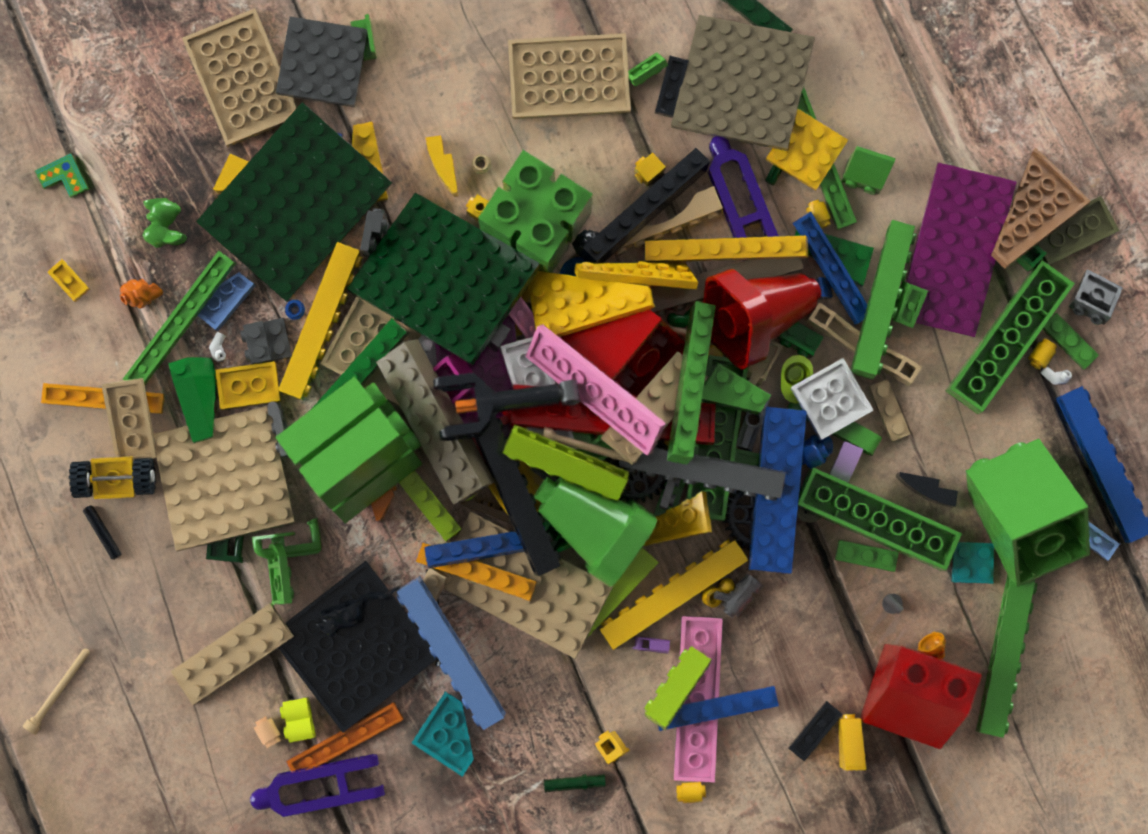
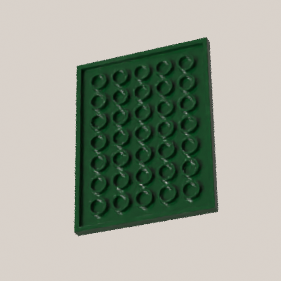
[196,102,393,302]
[347,193,542,366]

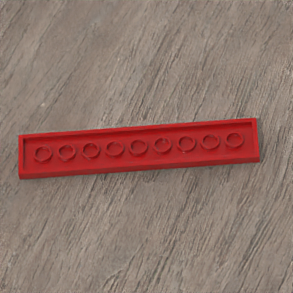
[511,384,716,445]

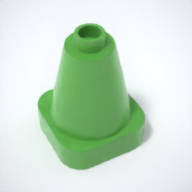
[534,477,657,587]

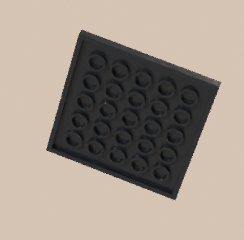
[278,561,438,732]

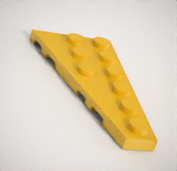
[574,261,698,290]

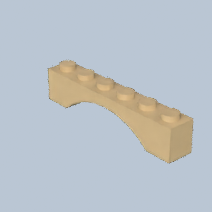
[615,186,723,255]
[806,303,922,386]

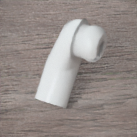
[209,332,226,362]
[1040,366,1072,385]

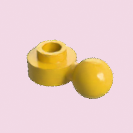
[702,578,735,608]

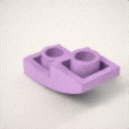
[829,441,863,482]

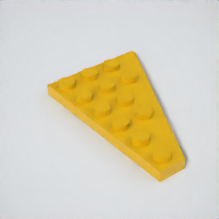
[529,271,654,337]

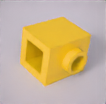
[634,152,666,186]
[466,194,489,221]

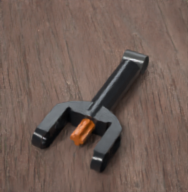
[433,373,580,441]

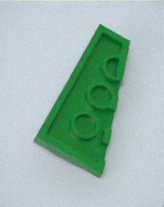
[794,229,874,287]

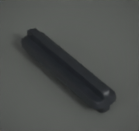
[83,505,122,560]

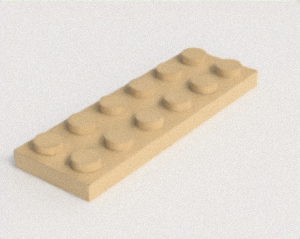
[601,351,709,465]
[171,603,294,705]

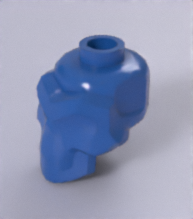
[802,435,833,469]

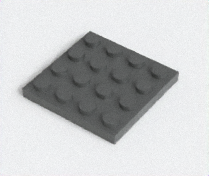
[276,16,368,107]

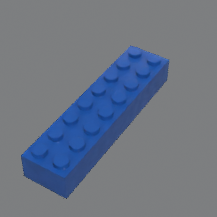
[748,407,807,574]

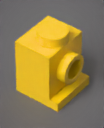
[595,730,630,764]

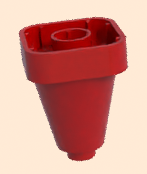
[703,269,821,369]

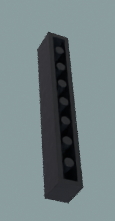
[581,148,710,263]
[475,416,561,576]

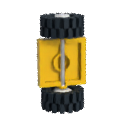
[69,456,156,499]

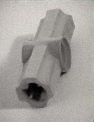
[736,392,772,451]

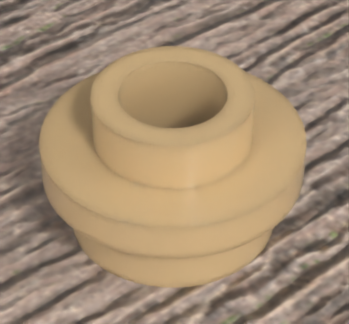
[471,154,491,174]

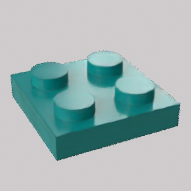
[952,542,994,584]

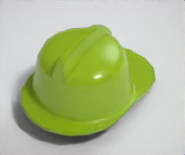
[781,355,813,404]

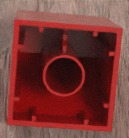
[559,309,685,396]
[860,644,982,749]

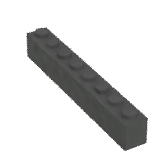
[619,446,787,501]

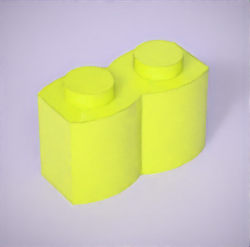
[280,697,316,743]

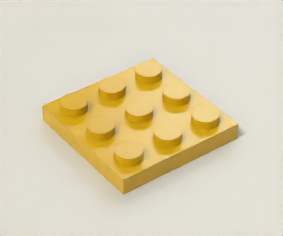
[765,109,848,191]

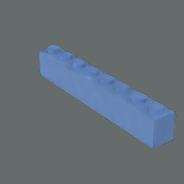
[397,576,506,730]

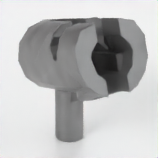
[714,573,763,618]

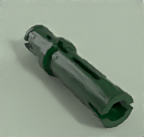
[544,774,606,793]

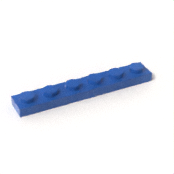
[793,212,868,325]
[424,526,546,569]
[658,686,779,731]

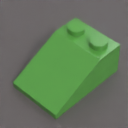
[841,146,896,195]

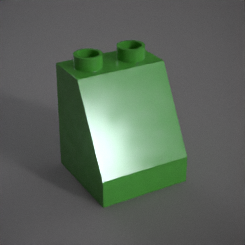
[965,439,1090,587]

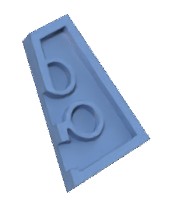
[197,272,256,332]

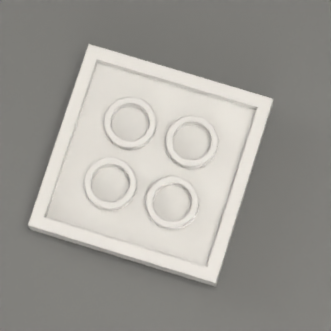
[790,358,873,440]

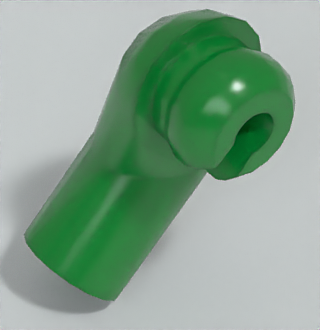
[667,308,691,327]

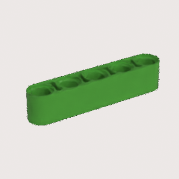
[787,402,882,456]

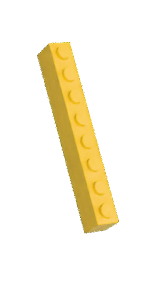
[645,236,808,263]
[278,242,363,401]
[599,539,748,650]

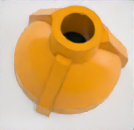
[917,631,946,660]

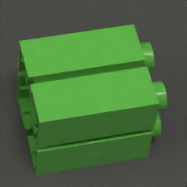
[478,150,593,273]
[275,376,423,524]

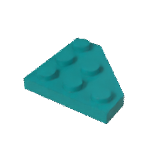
[412,691,474,777]

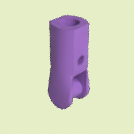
[632,636,670,654]

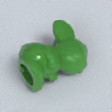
[142,198,187,248]

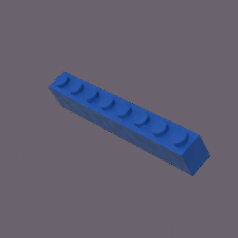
[1056,386,1148,543]

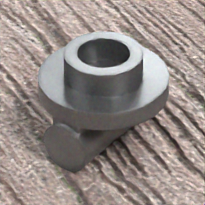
[882,594,904,614]

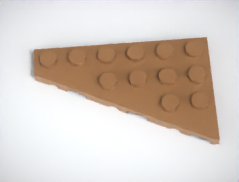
[991,148,1091,269]

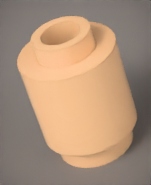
[254,716,281,748]

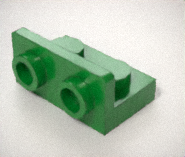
[777,322,824,358]

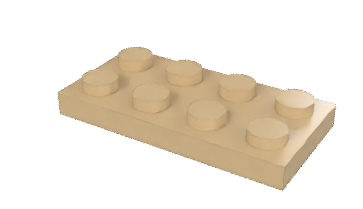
[102,378,156,461]

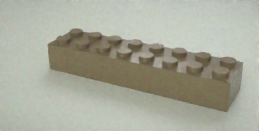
[376,339,495,505]

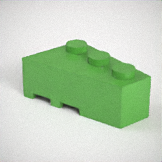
[701,363,771,415]

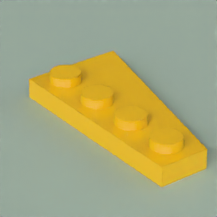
[352,122,388,202]
[642,491,712,547]

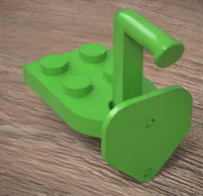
[252,518,322,605]

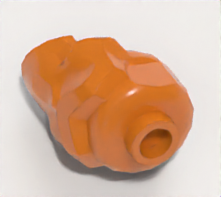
[119,278,164,309]

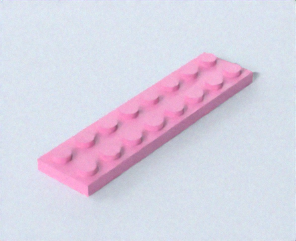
[526,324,666,456]
[674,616,723,783]

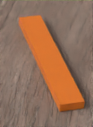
[286,702,404,772]

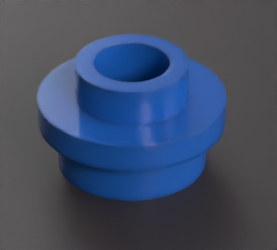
[285,300,305,320]

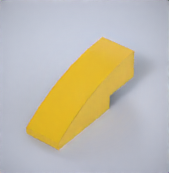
[425,135,458,197]

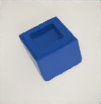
[816,277,833,300]

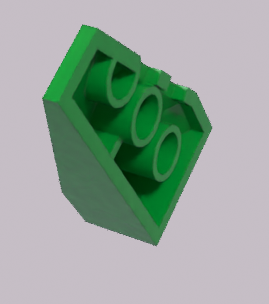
[168,357,217,444]

